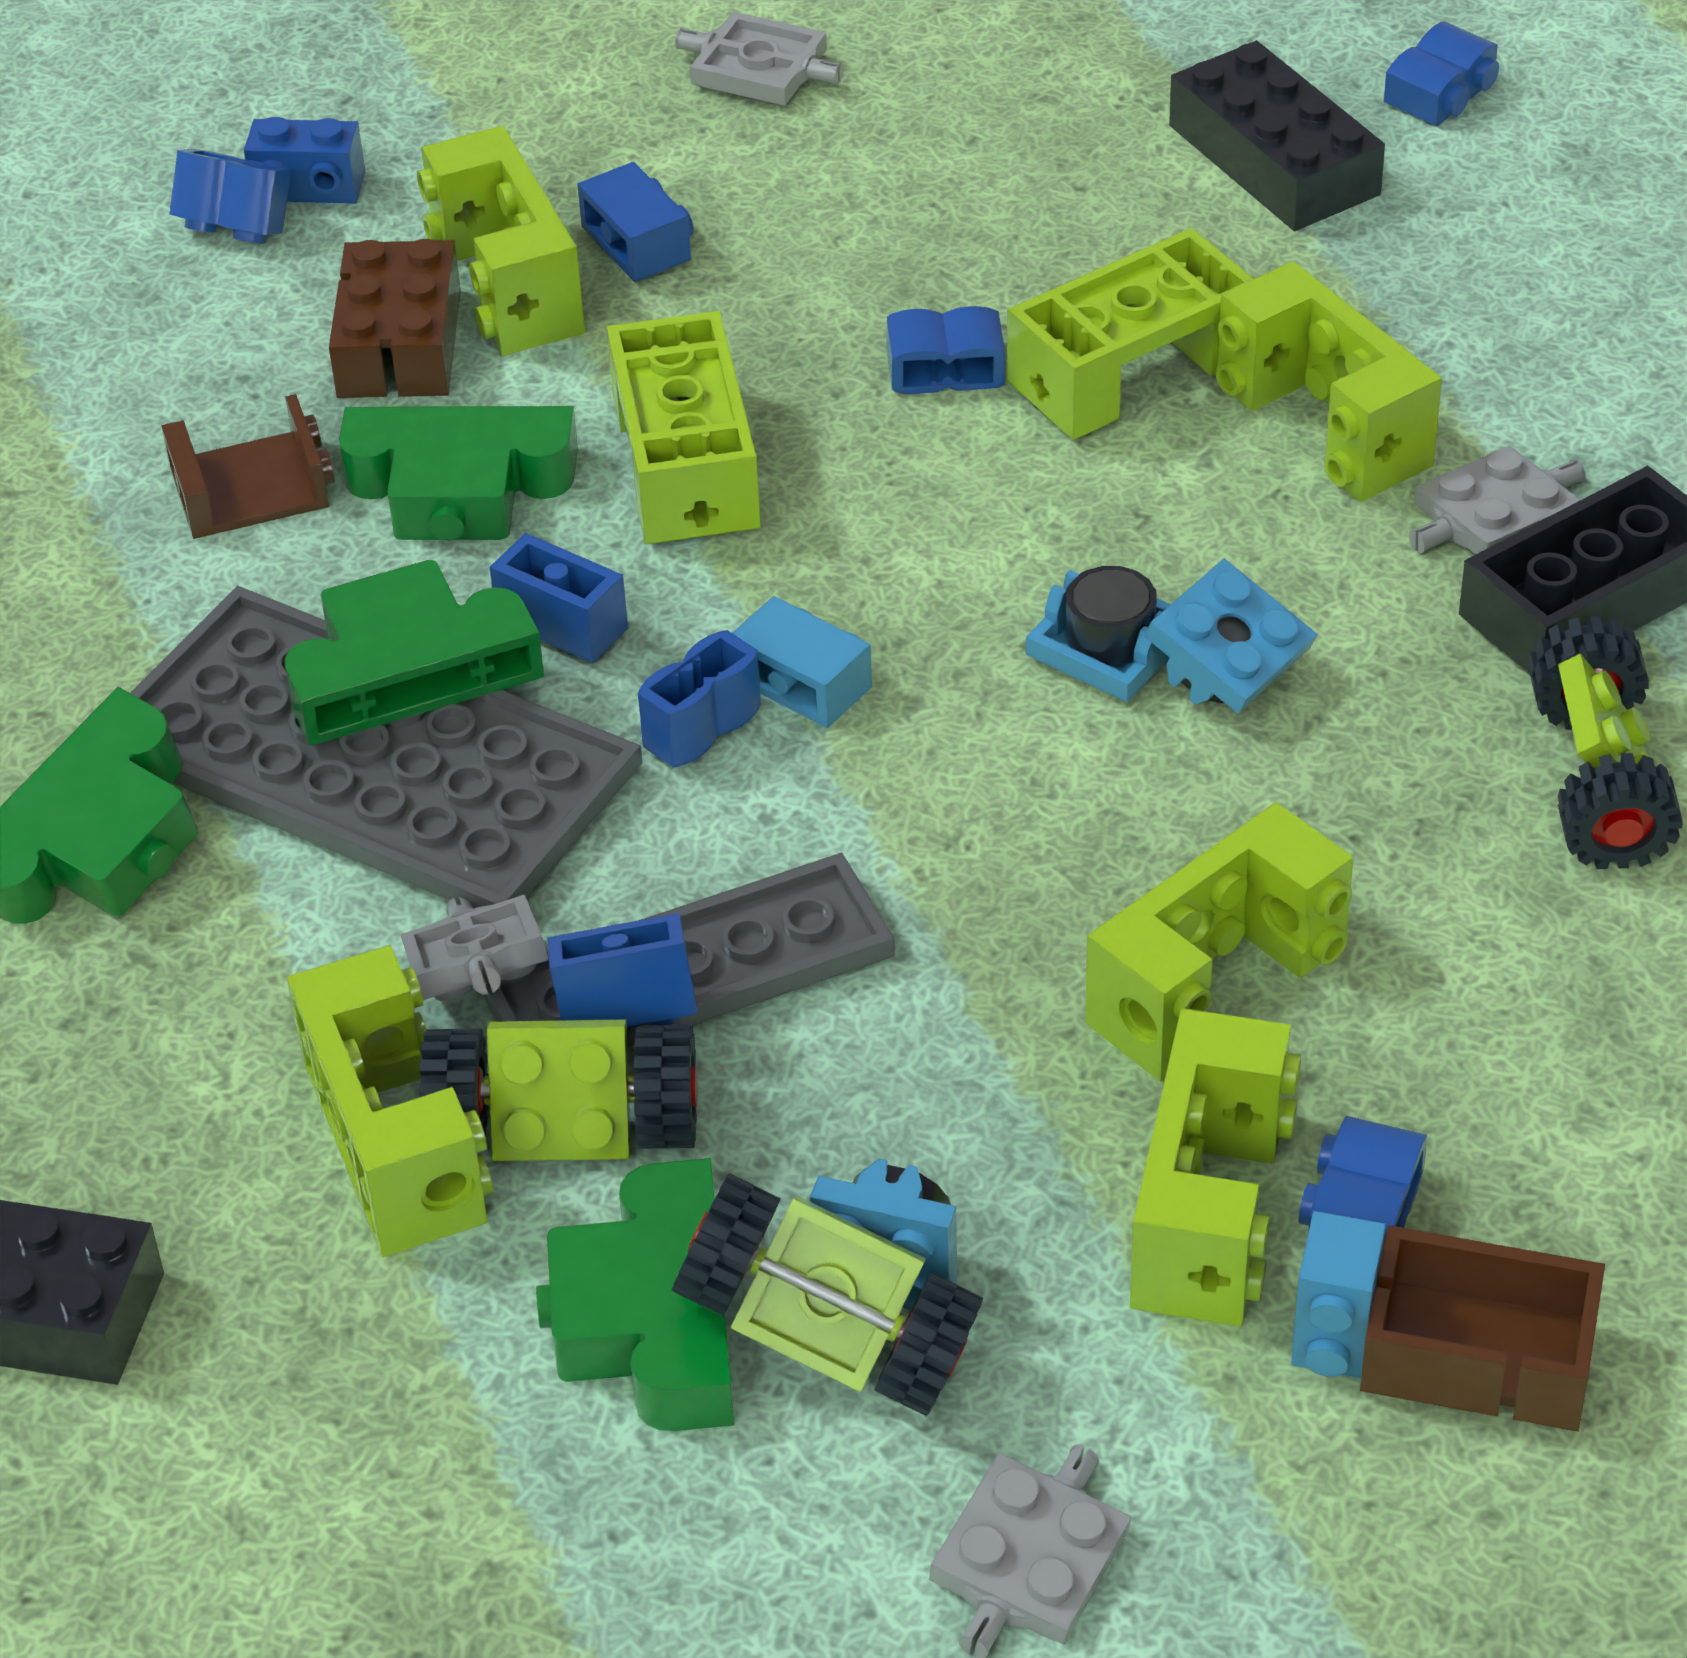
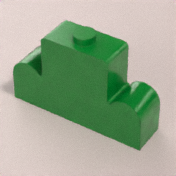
[339,406,578,541]
[285,560,544,746]
[0,687,198,924]
[536,1158,734,1431]

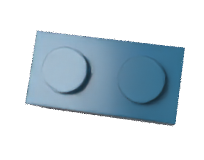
[732,596,872,729]
[1291,1211,1386,1378]

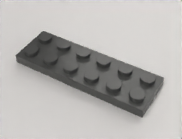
[483,852,895,1048]

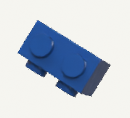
[244,117,366,204]
[577,161,694,282]
[489,532,628,663]
[547,913,698,1027]

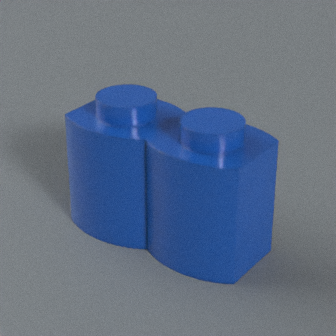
[1384,21,1499,126]
[169,149,291,243]
[886,306,1005,395]
[638,630,761,768]
[1298,1116,1427,1254]

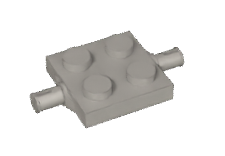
[675,11,843,106]
[1409,446,1586,554]
[400,894,549,1001]
[929,1445,1132,1658]

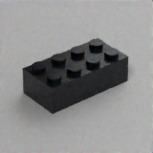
[1169,40,1385,232]
[1459,465,1687,674]
[0,1200,164,1385]

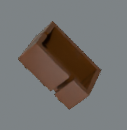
[329,239,461,398]
[1360,1225,1605,1432]

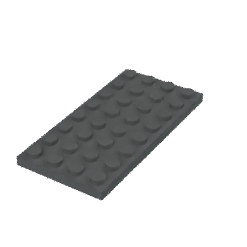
[130,585,643,908]

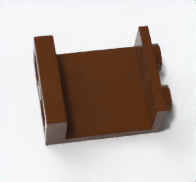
[161,394,335,539]

